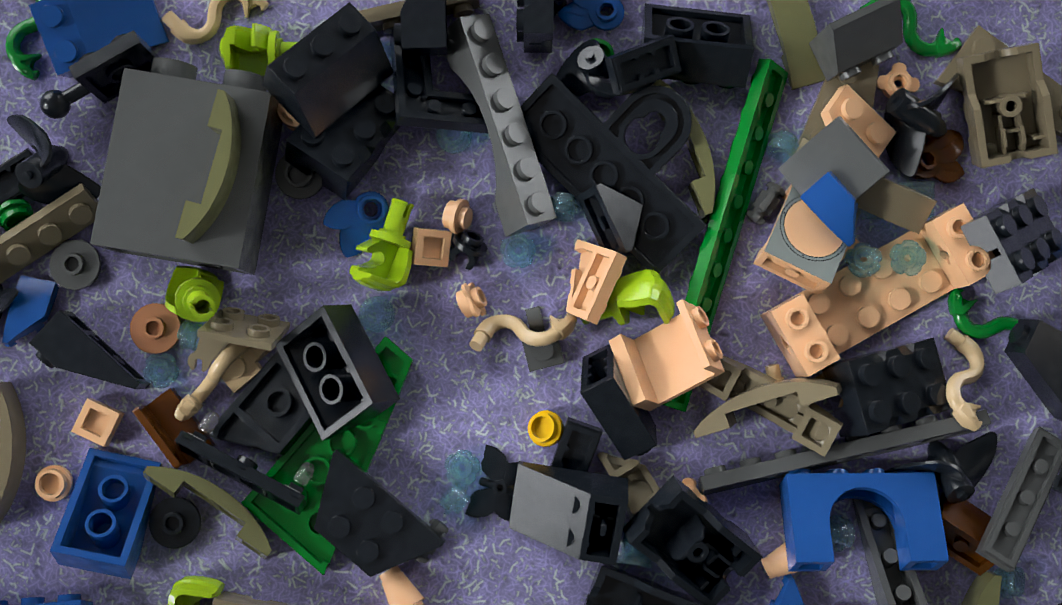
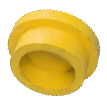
[528,410,563,447]

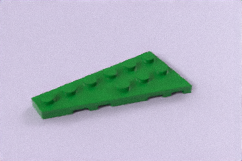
[241,336,414,576]

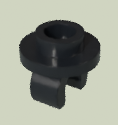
[449,230,488,270]

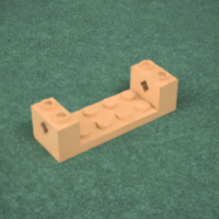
[760,203,995,377]

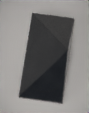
[576,183,643,255]

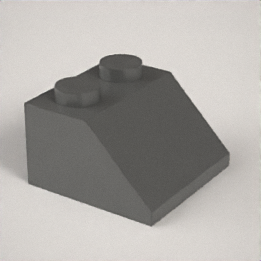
[809,0,903,82]

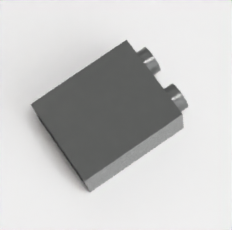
[90,57,283,275]

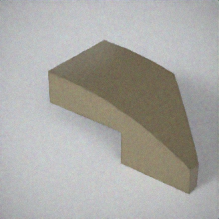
[597,452,660,516]

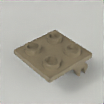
[188,307,291,372]

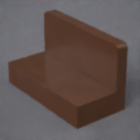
[132,388,216,469]
[940,493,995,576]

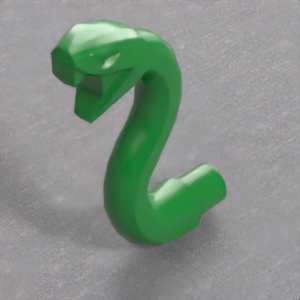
[5,0,42,81]
[860,0,962,58]
[947,288,1018,339]

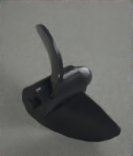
[556,39,656,99]
[884,73,959,177]
[7,114,101,204]
[884,431,997,504]

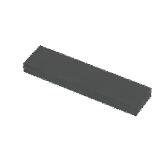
[975,426,1062,572]

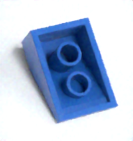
[28,0,169,78]
[50,448,162,580]

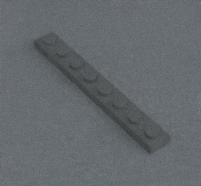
[697,409,991,495]

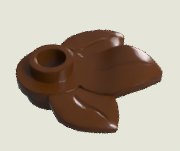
[912,129,965,184]

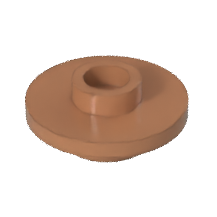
[130,303,182,354]

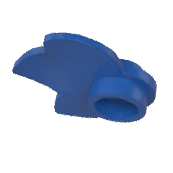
[558,0,624,31]
[323,191,389,258]

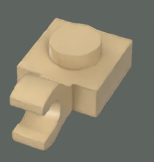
[222,346,276,393]

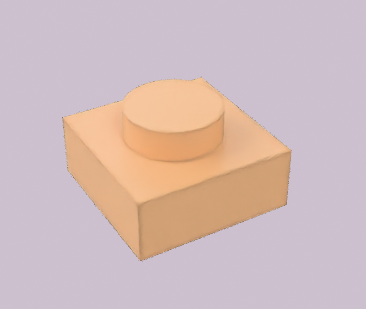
[411,227,452,267]
[71,398,125,447]

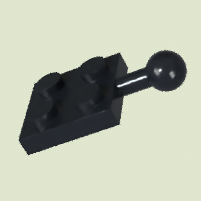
[40,30,159,119]

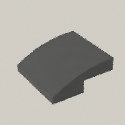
[778,116,890,199]

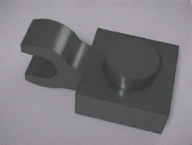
[522,306,564,372]

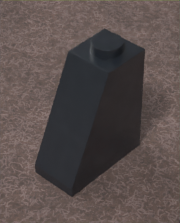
[1004,319,1062,422]
[580,344,657,460]

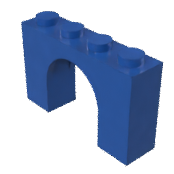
[779,468,949,572]

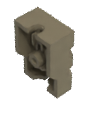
[956,43,1058,168]

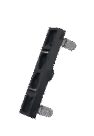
[175,411,315,515]

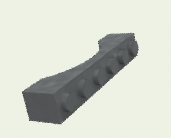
[446,14,557,237]

